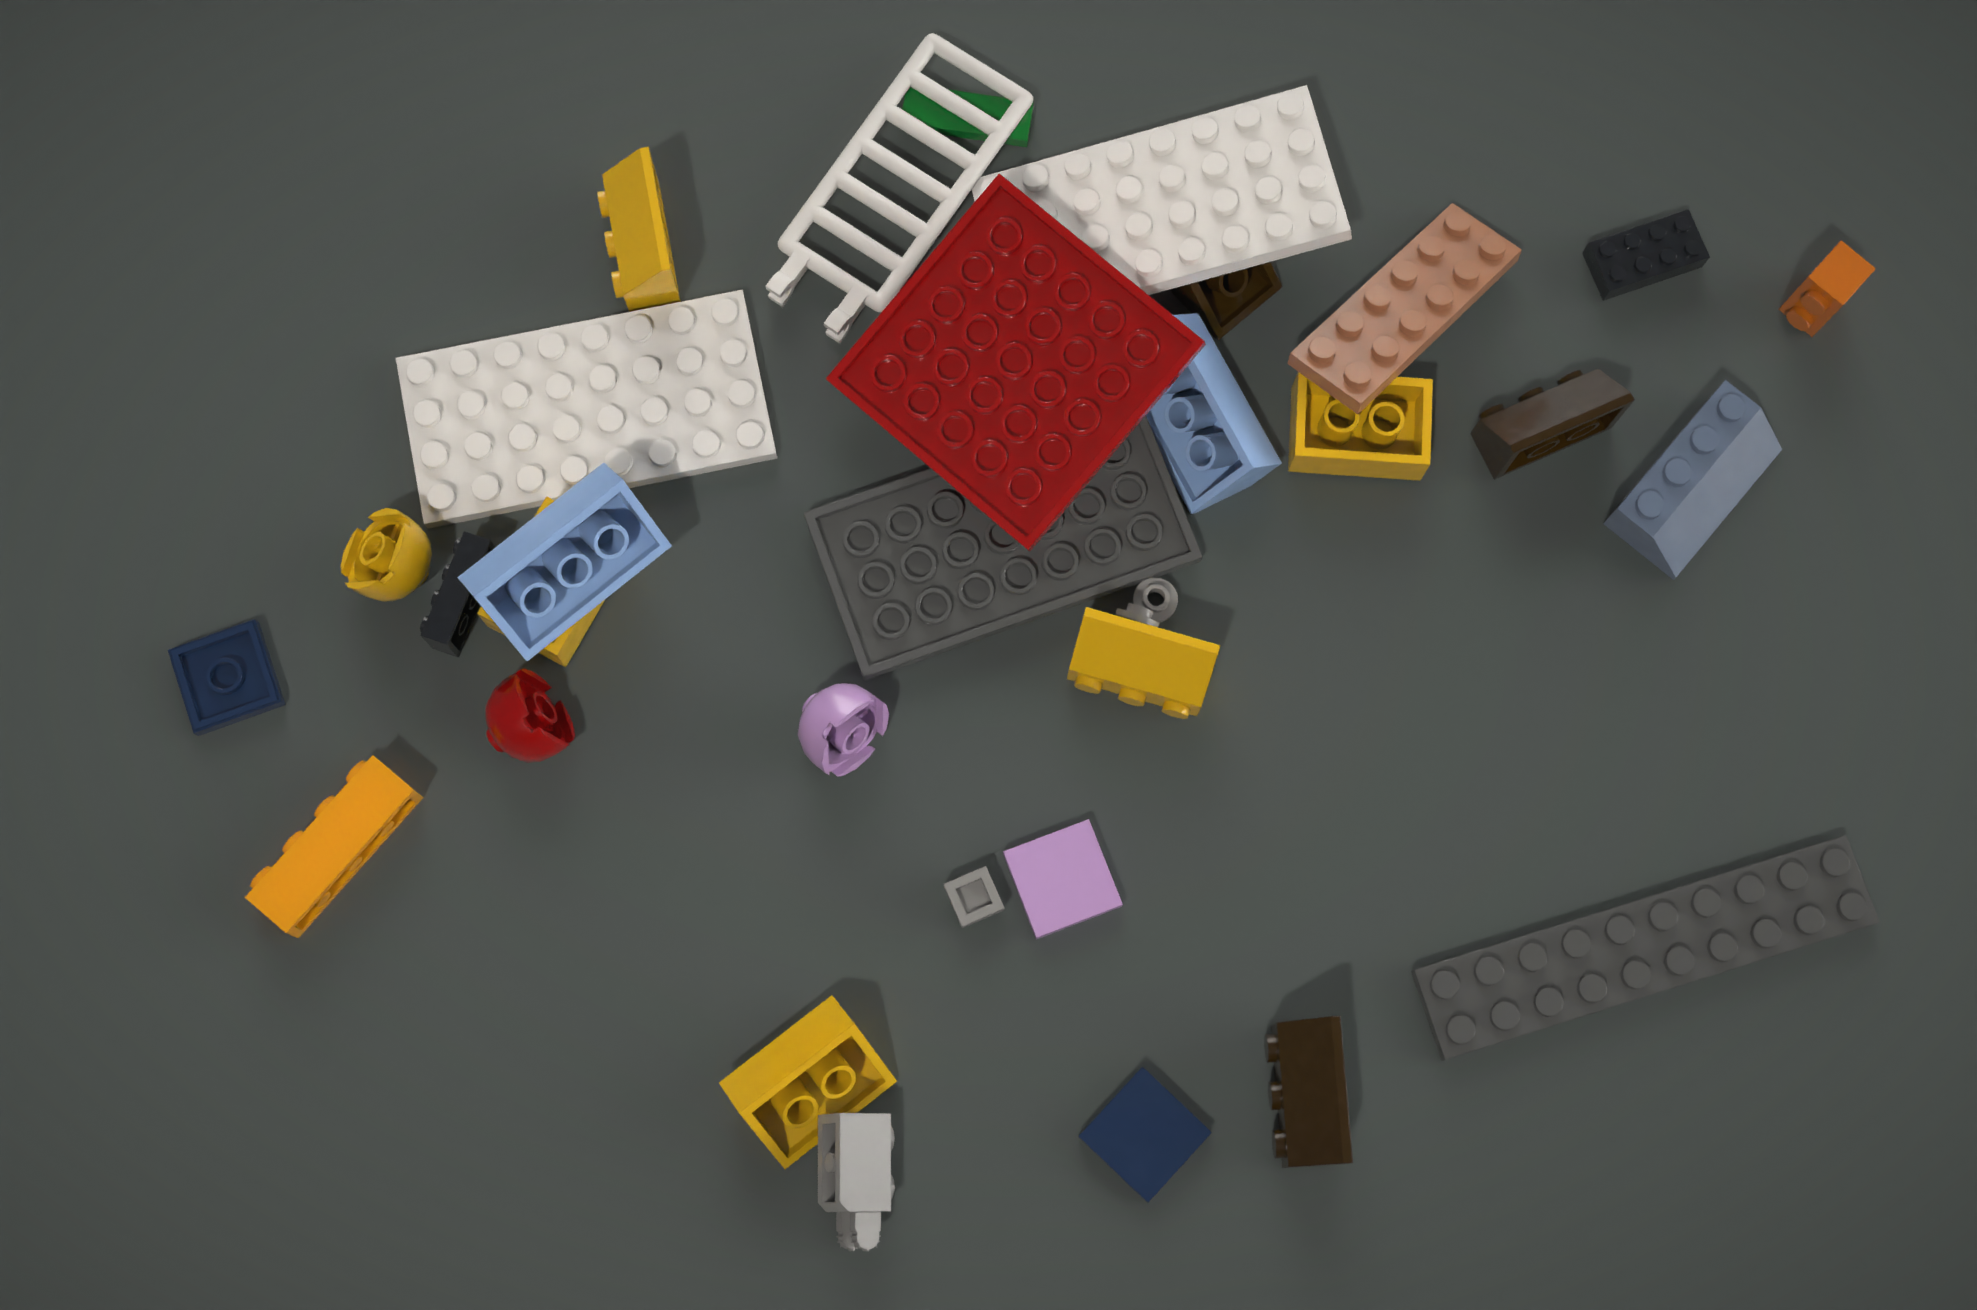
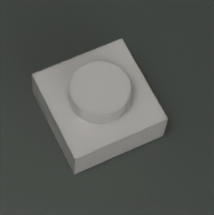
[943,866,1005,929]

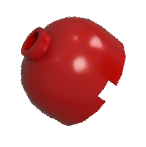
[485,668,575,763]

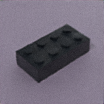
[1582,209,1710,301]
[420,531,495,658]

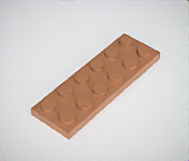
[1288,203,1522,414]

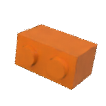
[1778,240,1876,337]

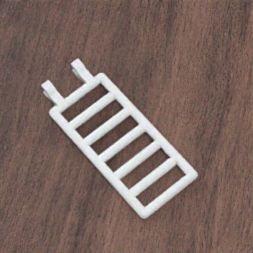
[766,33,1033,344]

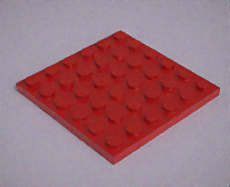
[826,173,1206,552]

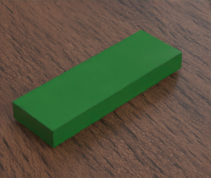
[902,87,1034,148]

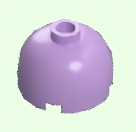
[798,683,889,777]

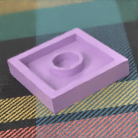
[1003,819,1123,940]

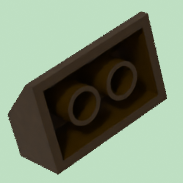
[1470,369,1635,480]
[1264,1016,1353,1168]

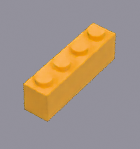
[245,755,424,938]

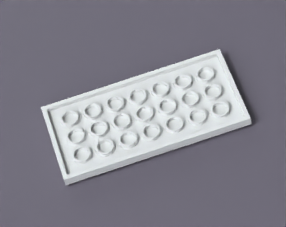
[972,85,1352,295]
[396,290,777,529]

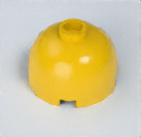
[340,508,432,602]

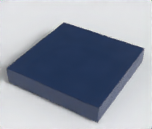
[168,619,286,736]
[1078,1067,1212,1203]

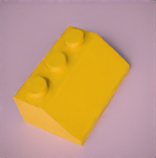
[597,146,681,312]
[1067,607,1220,719]
[719,995,897,1169]

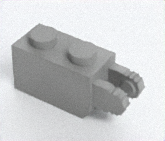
[818,1113,895,1251]

